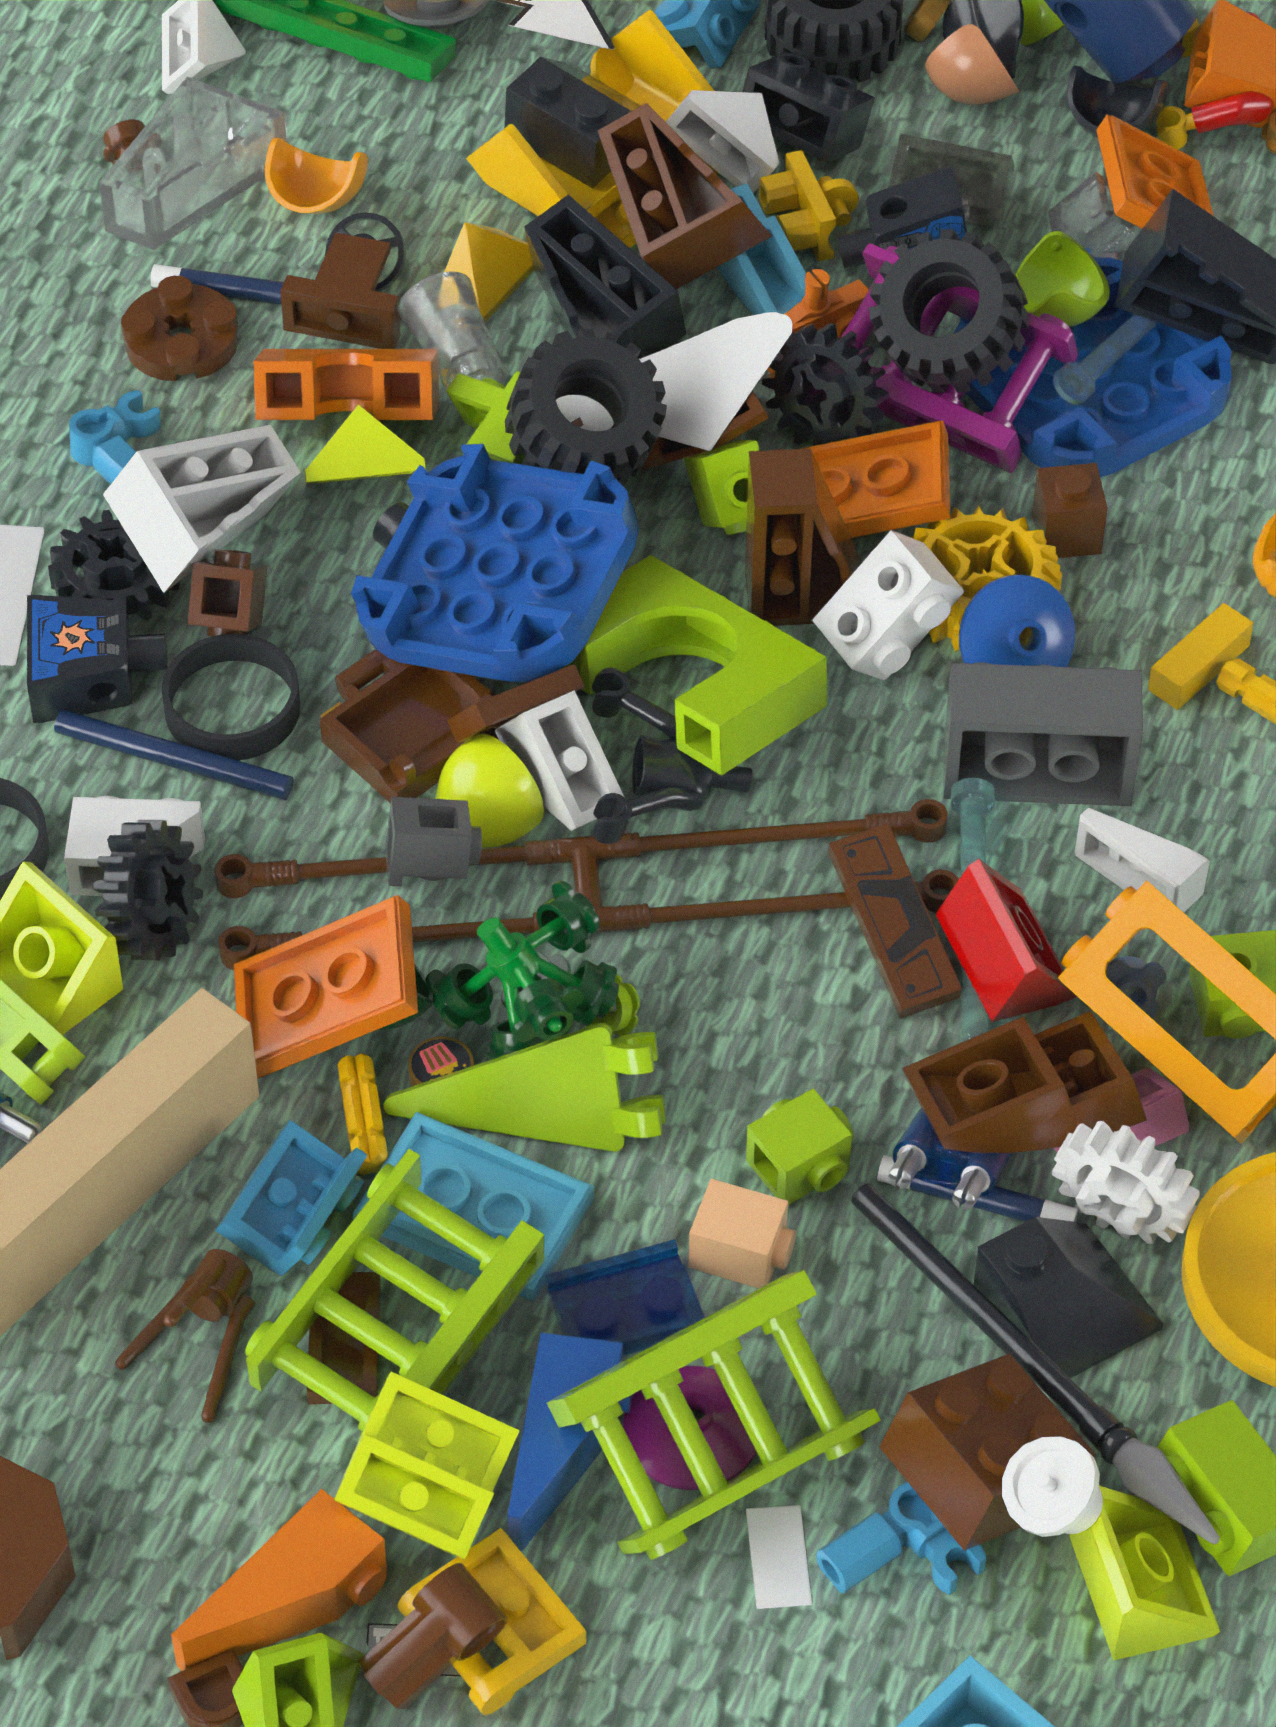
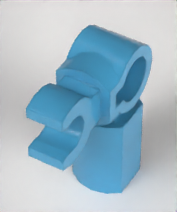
[69,390,161,484]
[816,1482,986,1595]

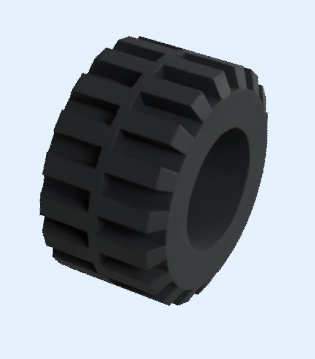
[765,0,903,82]
[869,229,1029,393]
[505,329,667,486]

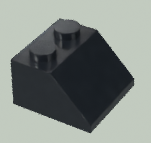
[504,57,641,189]

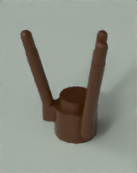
[115,1249,255,1423]

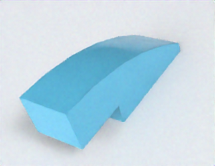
[717,183,806,315]

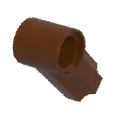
[358,1562,508,1709]

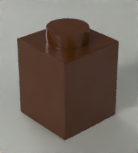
[1032,463,1108,558]

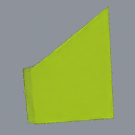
[232,1633,364,1727]

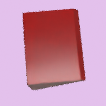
[935,859,1077,1022]

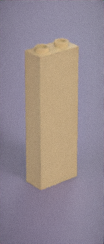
[0,988,259,1336]

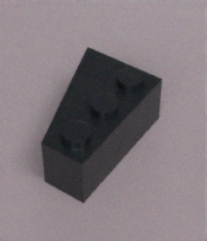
[1115,189,1276,364]
[524,194,686,359]

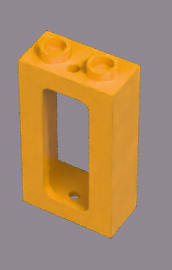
[1058,880,1276,1144]

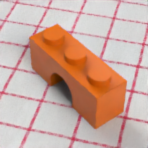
[253,349,440,420]

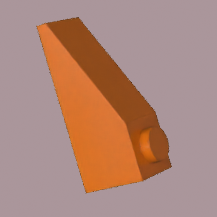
[171,1489,387,1671]

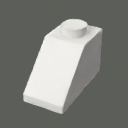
[495,690,624,831]

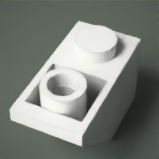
[64,796,205,896]

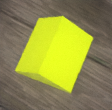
[0,862,123,1035]
[1069,1486,1220,1660]

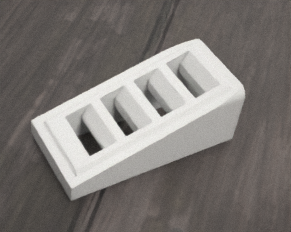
[1075,808,1210,913]

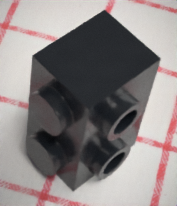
[742,52,875,163]

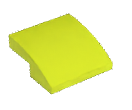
[334,1371,520,1560]

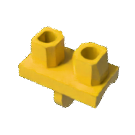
[759,150,859,262]

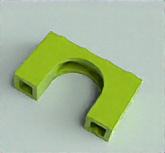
[562,555,827,776]

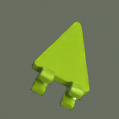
[383,1023,667,1152]

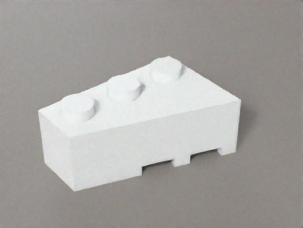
[103,425,301,592]

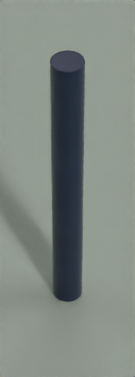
[54,709,294,800]

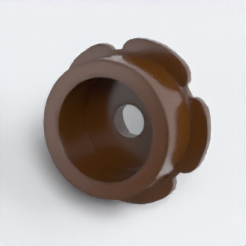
[103,119,156,170]

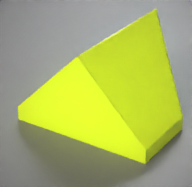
[304,404,426,484]

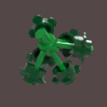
[425,881,619,1061]

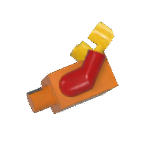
[1156,0,1276,150]

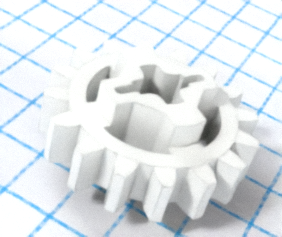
[1052,1121,1200,1244]

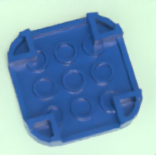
[953,247,1232,477]
[351,444,640,682]

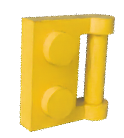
[397,1528,586,1715]

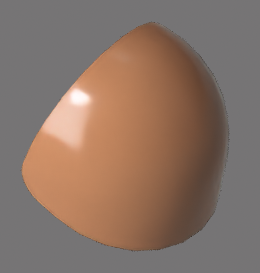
[925,24,1020,105]

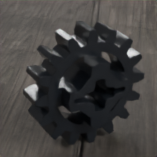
[762,323,889,446]
[48,510,181,621]
[93,820,203,961]

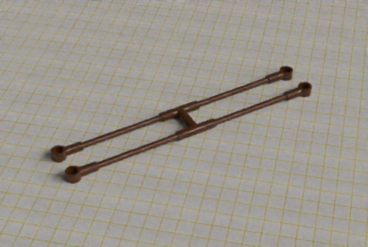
[214,799,959,970]

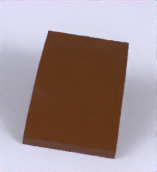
[902,1011,1147,1153]

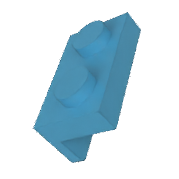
[655,0,761,68]
[215,1120,367,1276]

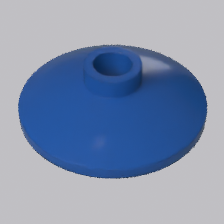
[959,575,1075,667]

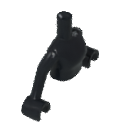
[592,667,752,844]

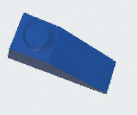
[507,1332,633,1551]

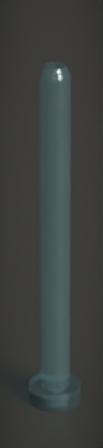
[1053,314,1159,405]
[951,778,995,1042]

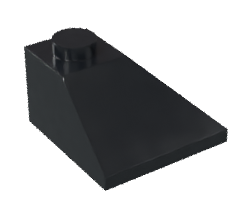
[973,1217,1163,1378]

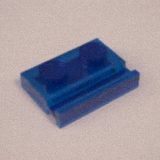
[545,1239,705,1356]

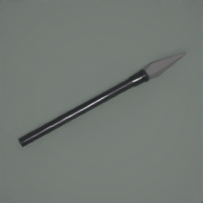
[851,1184,1220,1544]

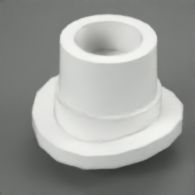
[1002,1437,1103,1537]

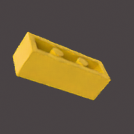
[1148,603,1254,710]

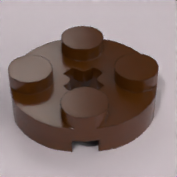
[121,275,238,381]

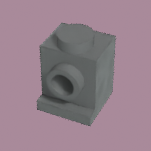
[385,797,482,887]

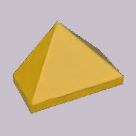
[434,222,534,327]

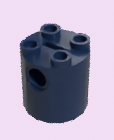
[1044,0,1198,84]

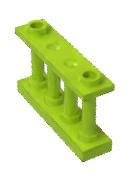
[245,1148,544,1436]
[546,1270,881,1560]

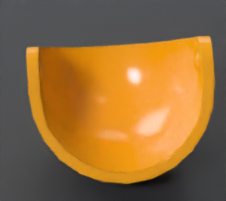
[264,137,369,214]

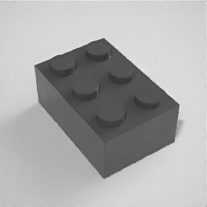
[943,662,1143,806]

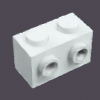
[812,530,965,680]

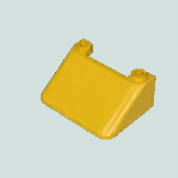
[466,10,718,248]

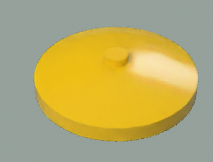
[1181,1152,1276,1387]

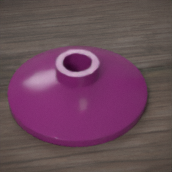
[623,1366,757,1490]

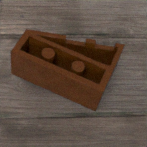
[598,103,772,289]
[745,449,862,626]

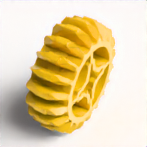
[911,505,1062,653]

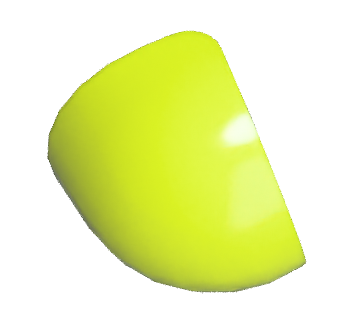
[435,734,544,848]

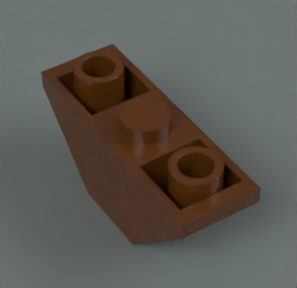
[0,1456,76,1660]

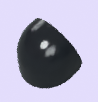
[1067,65,1170,138]

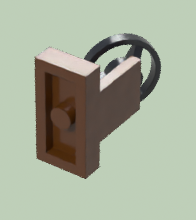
[280,212,406,349]

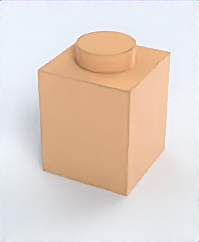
[688,1178,796,1288]

